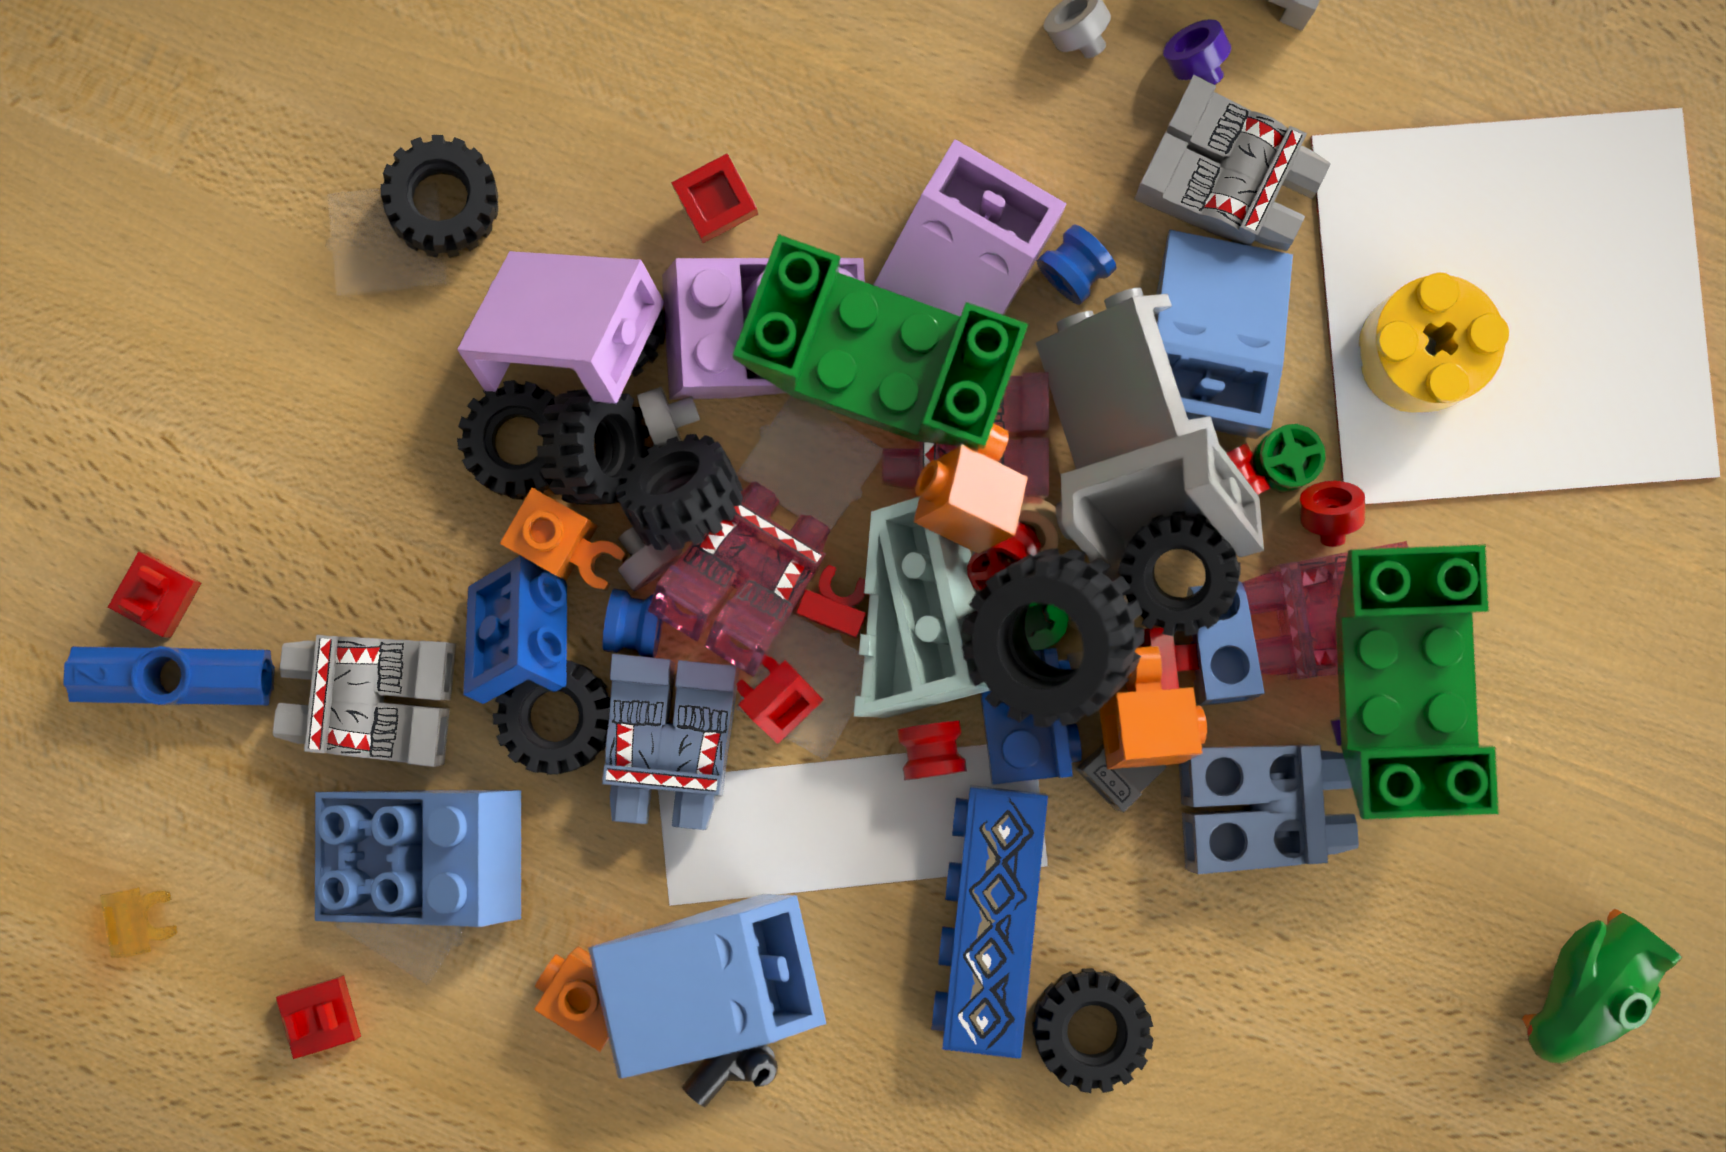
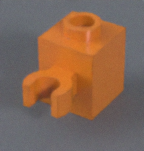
[913,423,1027,554]
[499,487,628,591]
[1099,646,1207,769]

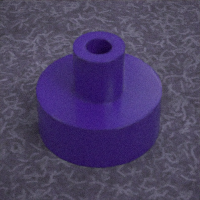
[1163,19,1231,85]

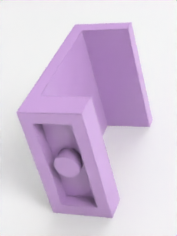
[457,251,664,404]

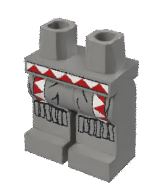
[1134,75,1331,251]
[273,635,456,767]

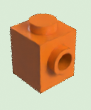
[534,946,609,1052]

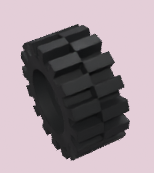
[457,380,556,500]
[1118,511,1241,636]
[493,660,611,775]
[1032,968,1154,1093]

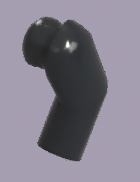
[682,1044,778,1107]

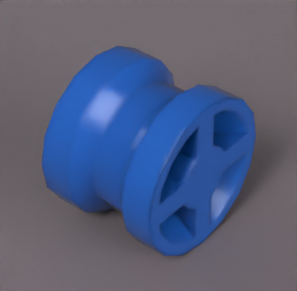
[1036,224,1117,305]
[602,588,665,658]

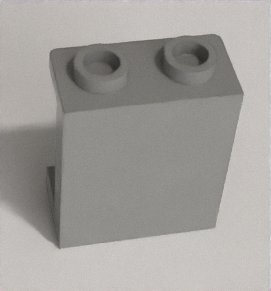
[1036,288,1218,469]
[1056,428,1264,582]

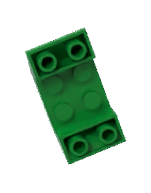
[732,234,1029,449]
[1335,544,1499,819]

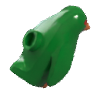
[1522,909,1682,1064]

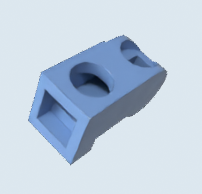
[1187,581,1264,706]

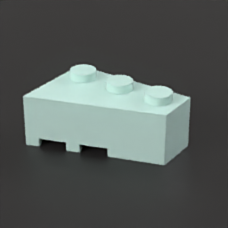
[854,497,990,718]

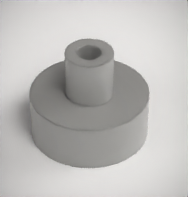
[1044,0,1111,58]
[637,387,700,448]
[618,527,685,591]

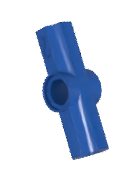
[63,646,275,706]

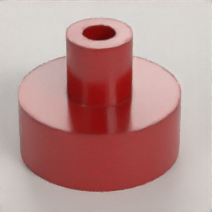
[1300,481,1365,547]

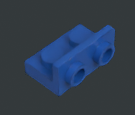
[463,556,567,704]
[980,648,1082,785]

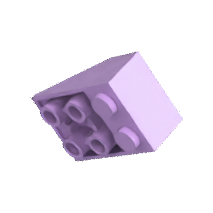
[874,139,1066,317]
[662,258,865,400]

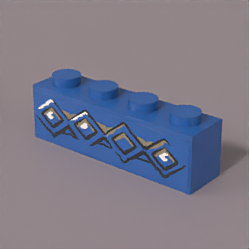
[931,785,1048,1059]

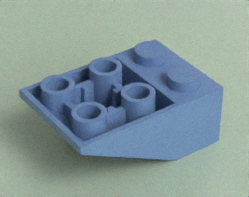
[1154,230,1293,439]
[315,790,521,927]
[588,894,826,1079]

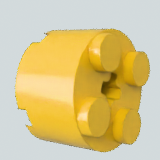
[1359,272,1509,413]

